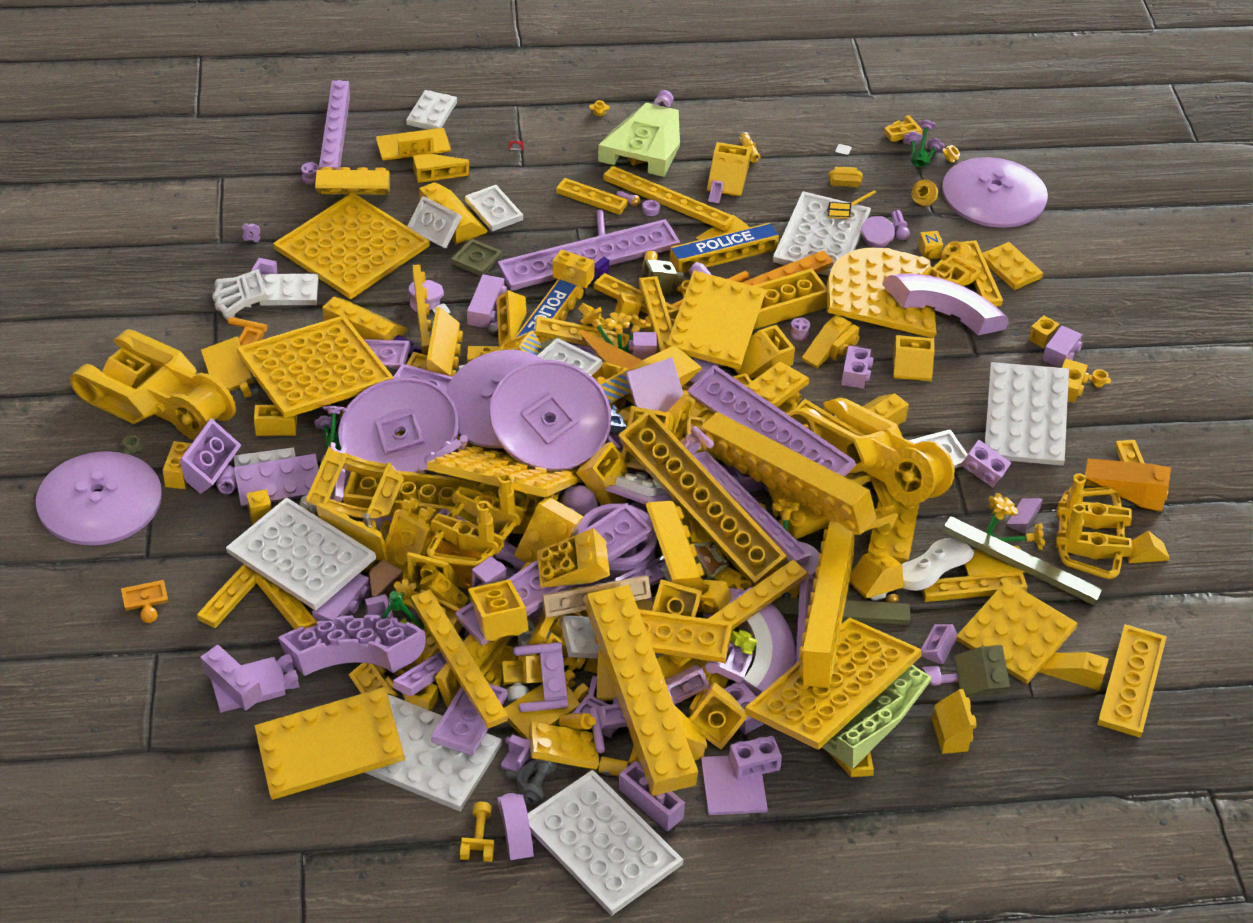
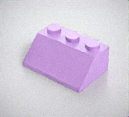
[180,418,241,494]

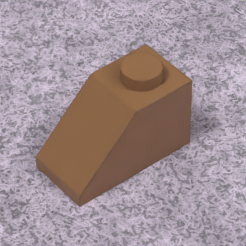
[369,559,403,599]

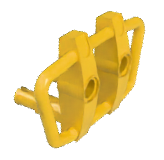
[426,473,529,567]
[1056,473,1132,579]

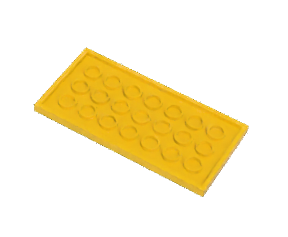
[745,617,922,750]

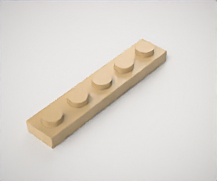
[541,575,651,618]

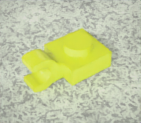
[730,630,757,655]

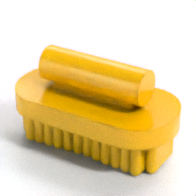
[828,167,863,188]

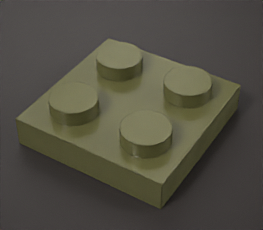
[451,238,502,277]

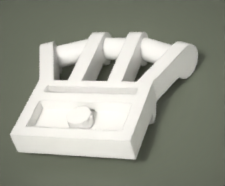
[212,269,268,320]

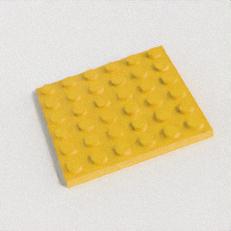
[273,192,430,300]
[237,315,394,419]
[426,445,582,497]

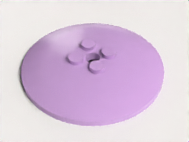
[942,157,1048,228]
[446,350,555,448]
[490,360,612,471]
[339,378,459,473]
[36,451,162,545]

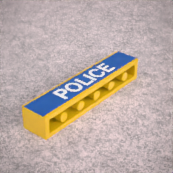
[670,223,779,273]
[514,279,584,343]

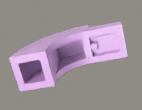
[497,793,534,860]

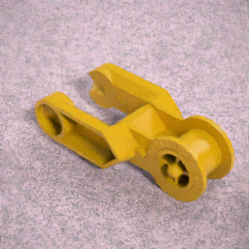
[70,329,236,441]
[787,398,955,505]

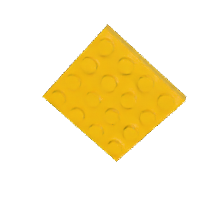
[956,580,1077,684]

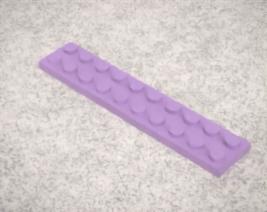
[498,219,680,291]
[687,365,856,477]
[455,503,653,646]

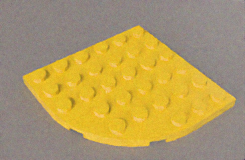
[827,248,936,338]

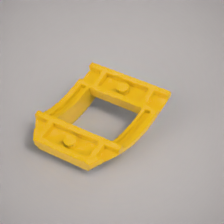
[305,447,404,519]
[845,471,898,535]

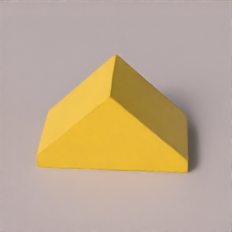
[1127,531,1169,563]

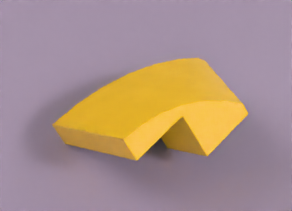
[922,254,982,286]

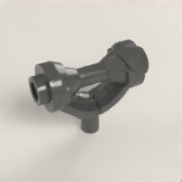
[506,759,557,805]

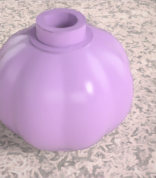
[559,485,598,516]

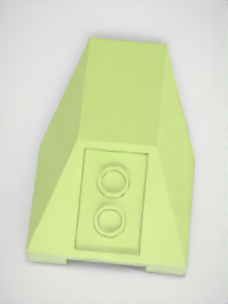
[598,103,680,177]
[822,665,931,769]

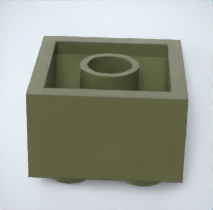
[954,645,1010,698]

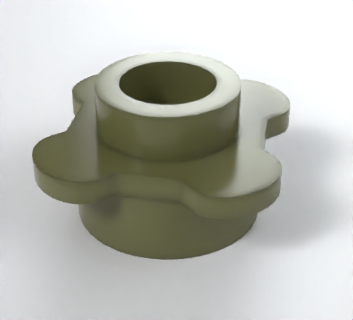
[120,435,143,455]

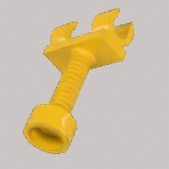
[460,802,494,862]

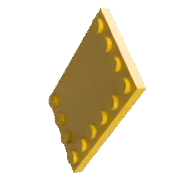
[666,271,766,370]
[255,687,406,800]

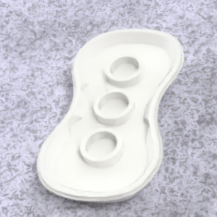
[902,538,974,591]

